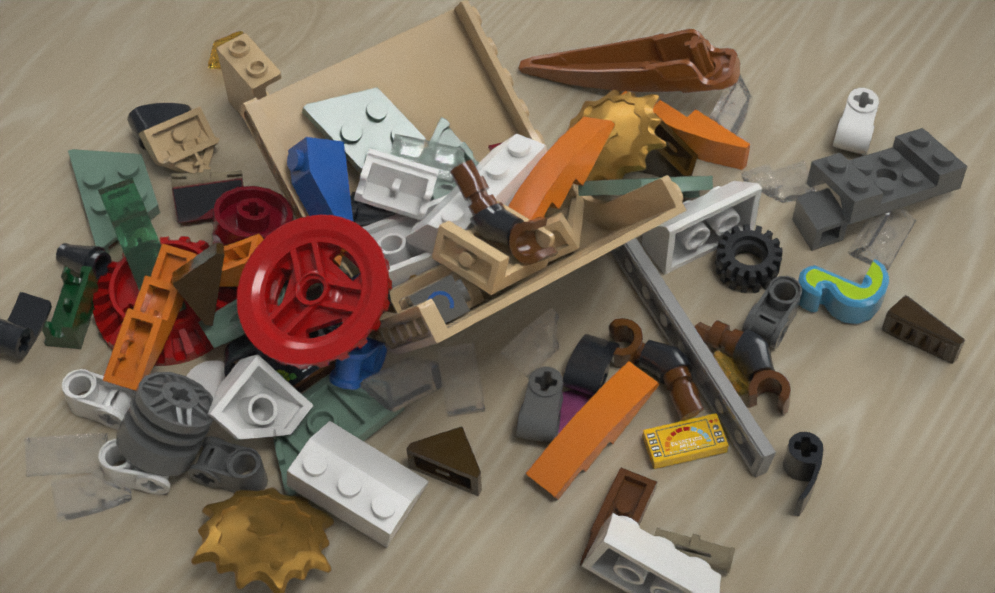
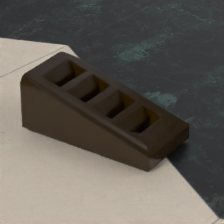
[882,295,965,364]

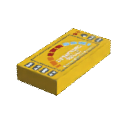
[642,413,729,469]

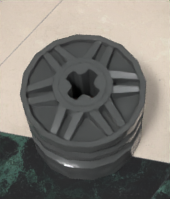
[116,372,214,476]

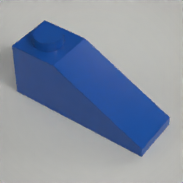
[287,137,353,221]

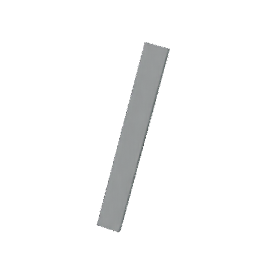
[610,238,776,477]

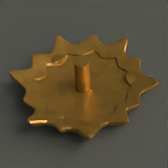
[558,90,666,185]
[191,487,334,593]

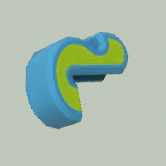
[798,259,889,324]

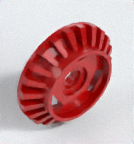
[237,215,392,369]
[92,236,238,366]

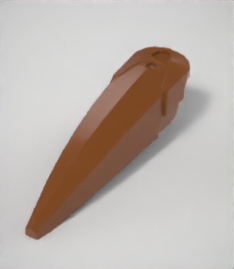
[518,29,741,93]

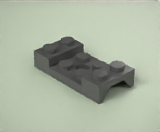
[806,128,968,224]

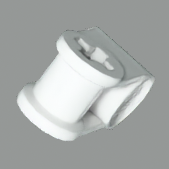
[832,88,879,155]
[62,369,136,430]
[98,439,171,495]

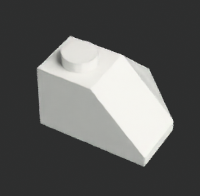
[208,354,313,440]

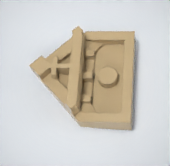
[139,107,219,173]

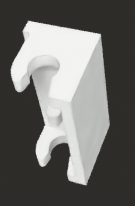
[354,148,439,221]

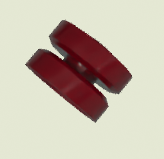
[212,186,293,246]

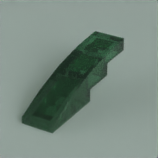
[98,178,187,312]

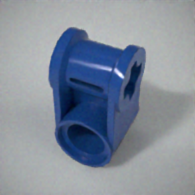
[329,337,387,390]

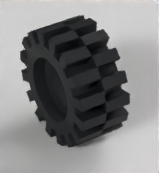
[715,224,783,293]

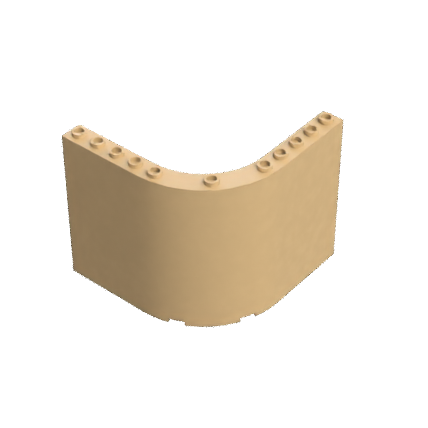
[239,0,687,354]

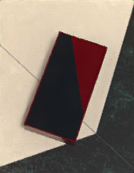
[172,177,244,223]

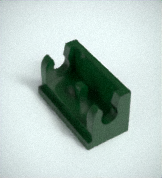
[42,266,99,350]

